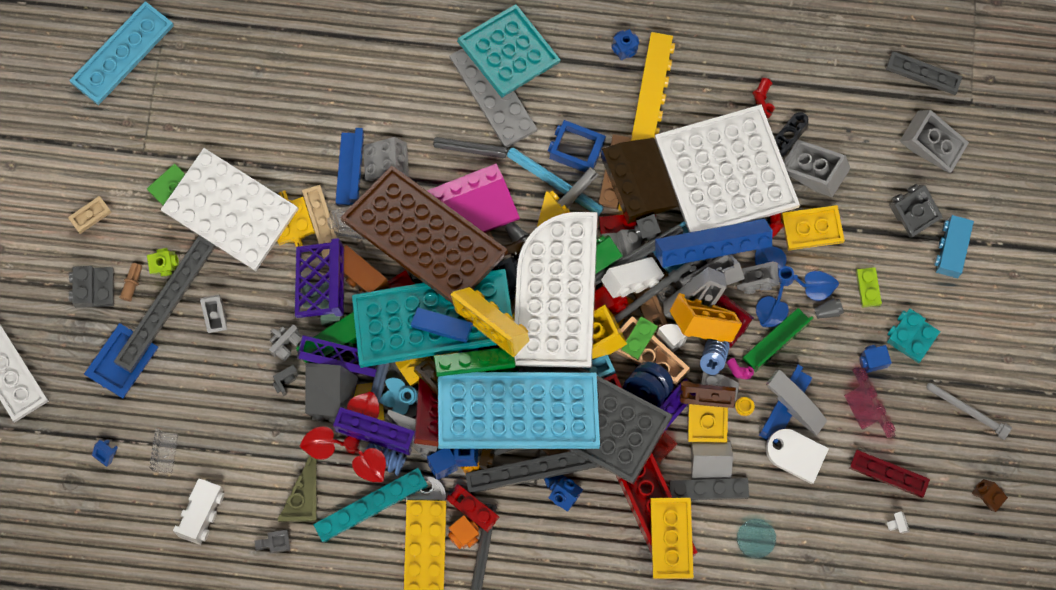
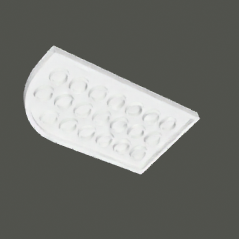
[514,212,598,368]

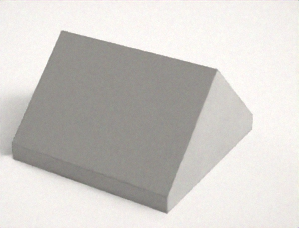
[691,441,733,480]

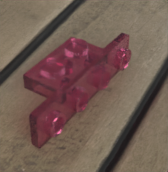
[844,367,896,438]

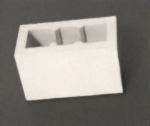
[656,324,687,353]

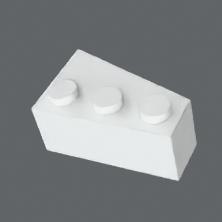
[173,479,224,545]

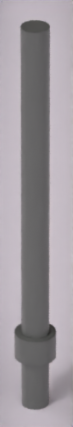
[614,263,692,323]

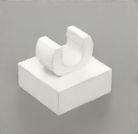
[887,511,910,534]

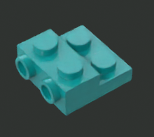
[887,308,941,363]

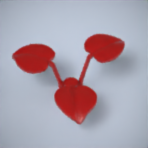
[300,392,386,483]

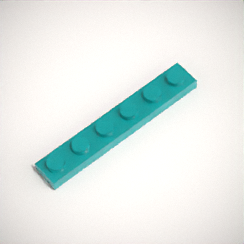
[313,468,428,543]

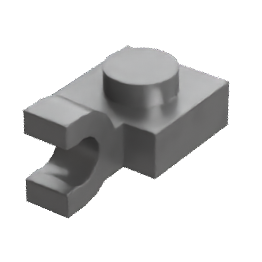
[254,530,290,554]

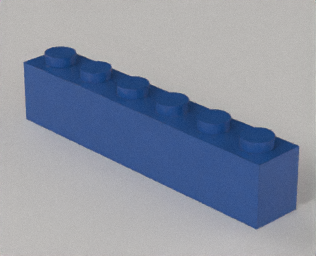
[655,218,773,268]

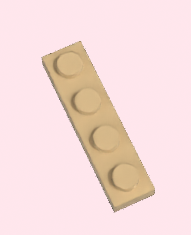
[302,185,337,259]

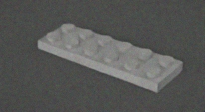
[449,49,537,148]

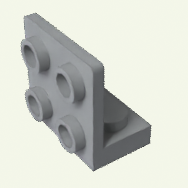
[363,137,409,182]

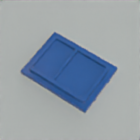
[84,323,159,399]

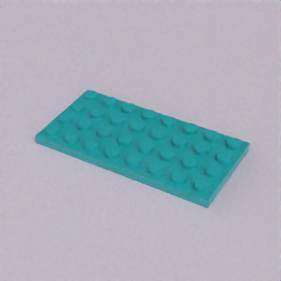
[352,269,513,368]

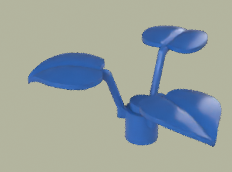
[755,246,839,328]

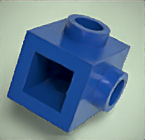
[611,29,639,61]
[549,476,584,512]

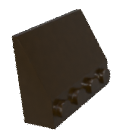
[601,137,679,224]

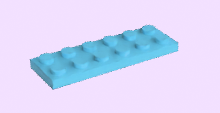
[69,1,174,106]

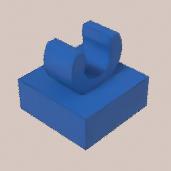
[92,440,118,467]

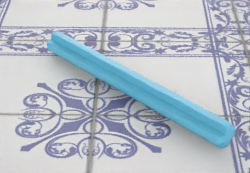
[507,148,604,216]

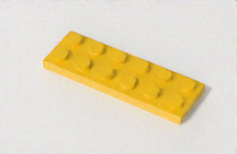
[404,500,446,590]

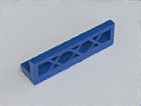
[759,365,812,445]

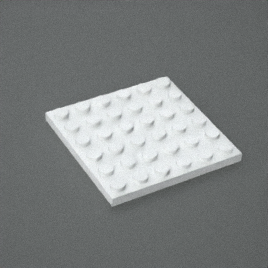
[654,105,800,233]

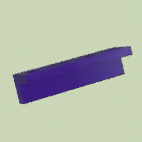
[297,335,377,377]
[333,407,415,456]

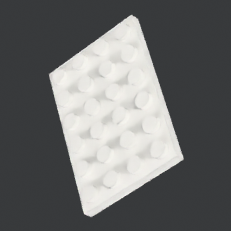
[161,148,298,272]

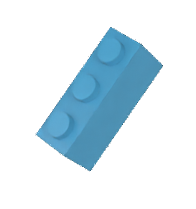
[934,215,974,279]

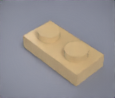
[68,196,112,234]

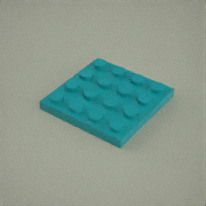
[457,4,561,98]

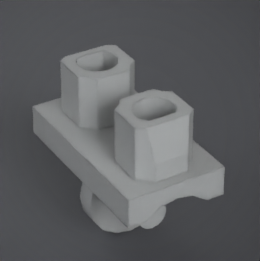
[269,324,302,361]

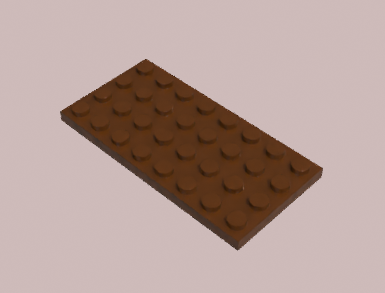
[340,165,508,305]

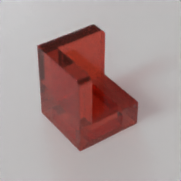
[652,431,678,464]

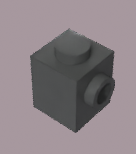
[634,214,661,241]

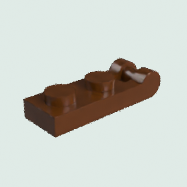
[680,381,736,408]

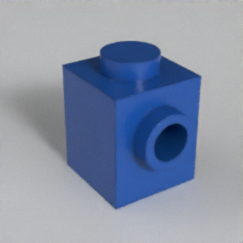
[859,345,892,373]

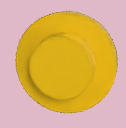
[735,397,755,416]

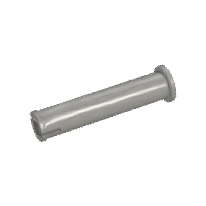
[559,167,599,208]

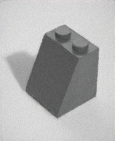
[305,363,358,423]

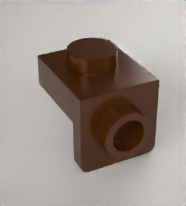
[972,479,1008,512]

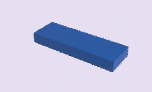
[411,308,473,343]

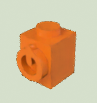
[447,515,480,549]

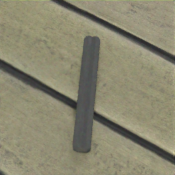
[433,137,507,158]

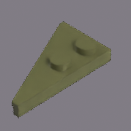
[278,456,317,522]

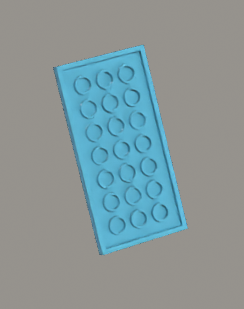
[438,372,600,449]

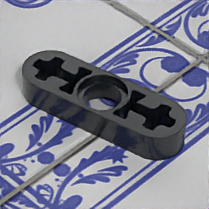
[774,112,809,157]

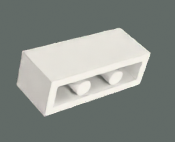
[601,257,664,298]

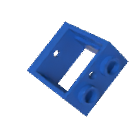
[548,120,606,172]

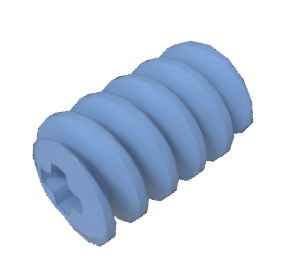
[700,339,730,375]
[366,443,407,476]

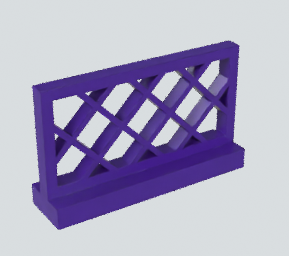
[295,238,344,318]

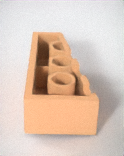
[615,316,690,386]

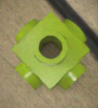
[147,248,179,277]

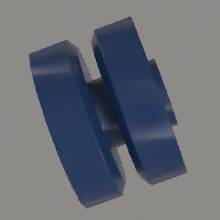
[623,362,673,408]

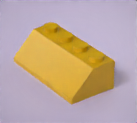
[451,287,530,358]

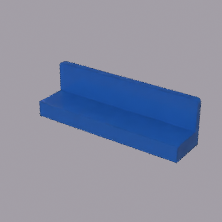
[336,128,364,205]

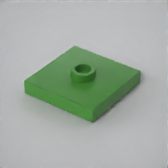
[147,164,185,206]

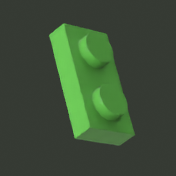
[621,316,658,360]

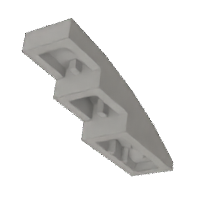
[766,370,827,436]

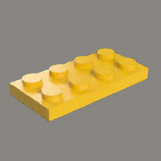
[650,498,694,579]

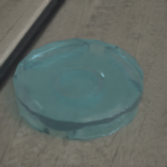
[737,519,776,559]

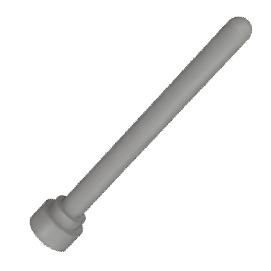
[926,383,1012,440]

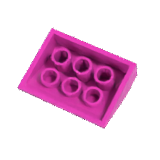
[427,164,520,233]

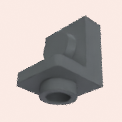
[272,365,298,396]

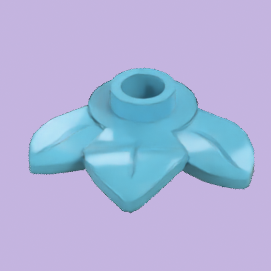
[380,378,417,415]

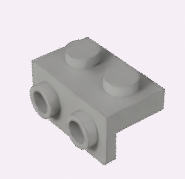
[737,261,779,294]

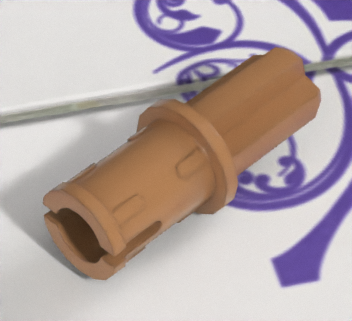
[119,263,142,302]

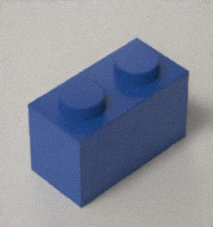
[427,449,458,480]

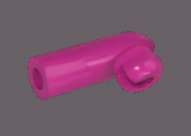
[726,358,754,380]

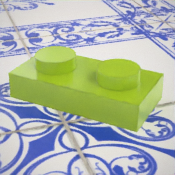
[856,267,882,308]

